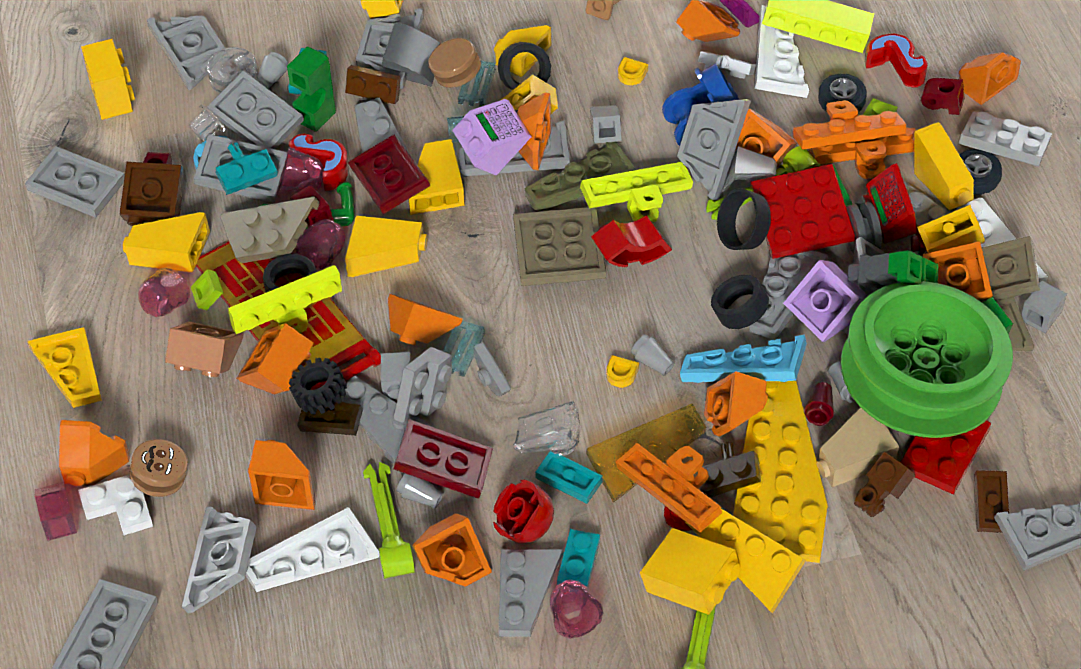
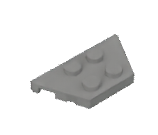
[356,9,424,89]
[147,16,227,90]
[677,99,751,201]
[182,507,257,613]

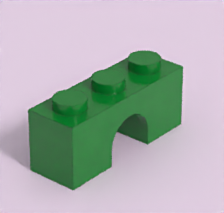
[287,46,336,132]

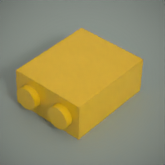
[640,528,741,615]

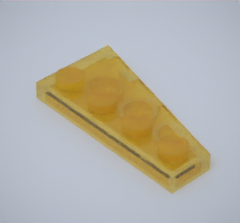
[586,403,707,503]

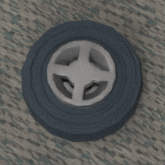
[818,74,867,112]
[959,149,1002,194]

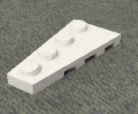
[755,5,809,98]

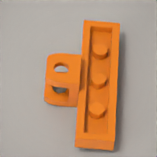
[793,100,906,150]
[809,127,916,179]
[616,443,722,533]

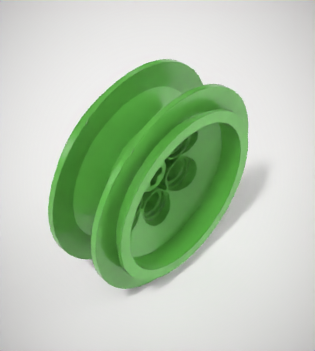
[841,281,1013,438]

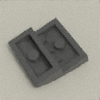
[382,22,441,87]

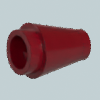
[804,382,834,426]

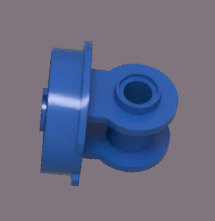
[662,63,740,146]

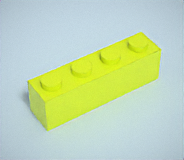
[762,0,874,53]

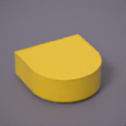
[618,57,648,85]
[606,355,639,388]

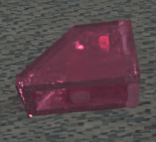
[35,482,77,541]

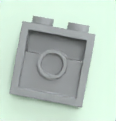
[394,347,452,423]

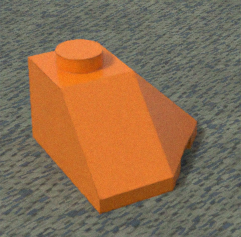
[676,0,740,42]
[959,52,1021,105]
[517,93,551,171]
[735,109,797,168]
[388,294,463,346]
[704,371,768,436]
[59,420,130,486]
[412,513,492,587]

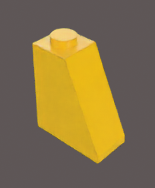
[914,122,974,210]
[408,139,465,215]
[123,212,210,272]
[345,216,428,277]

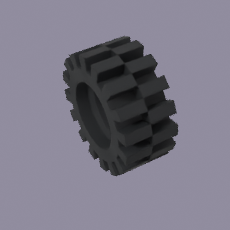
[289,358,347,414]

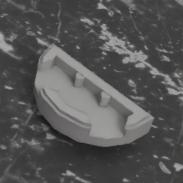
[473,342,511,396]

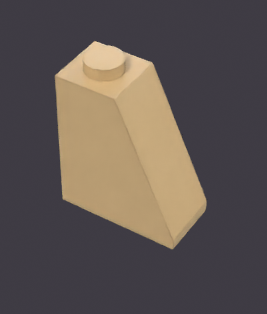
[817,408,899,487]

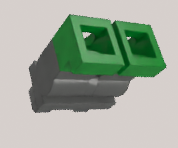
[848,250,939,291]

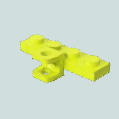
[580,162,693,222]
[228,265,342,334]

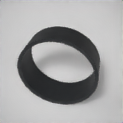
[717,188,771,250]

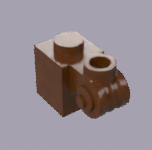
[854,451,916,517]

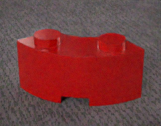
[591,215,672,267]

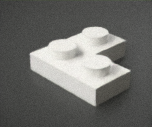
[78,475,153,535]

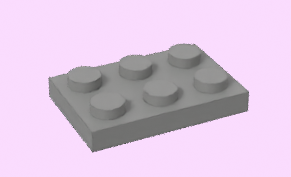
[207,71,304,149]
[959,111,1052,166]
[194,134,288,203]
[25,146,125,218]

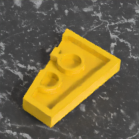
[27,327,102,408]

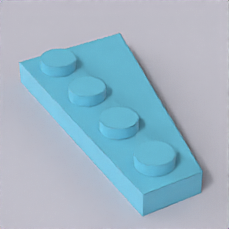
[680,335,807,383]

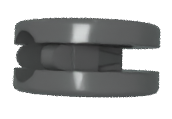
[846,202,882,254]

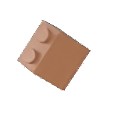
[165,322,244,377]

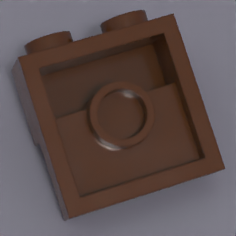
[120,161,183,226]

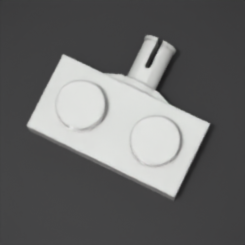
[698,51,756,79]

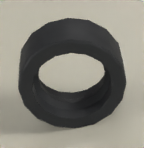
[498,42,551,90]
[263,254,317,293]
[711,275,769,329]

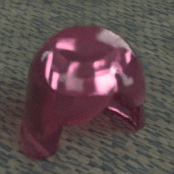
[280,147,324,192]
[295,219,346,270]
[138,268,190,317]
[550,580,604,639]

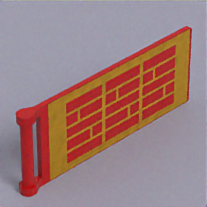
[196,241,381,390]

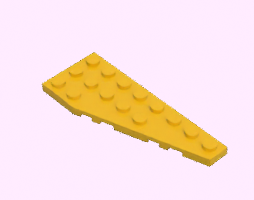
[733,381,828,563]

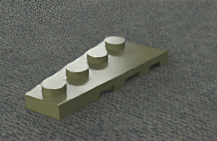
[524,142,636,212]

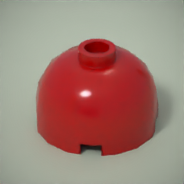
[493,479,554,543]

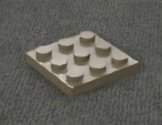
[513,207,606,286]

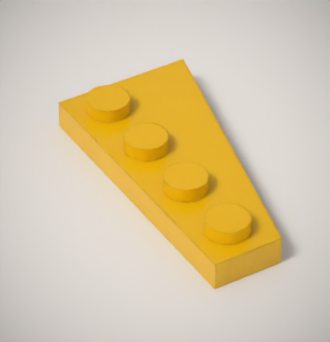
[685,509,806,614]

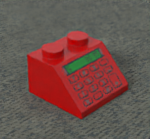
[863,163,916,244]

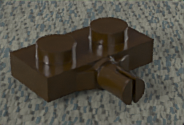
[297,396,363,436]
[700,442,761,497]

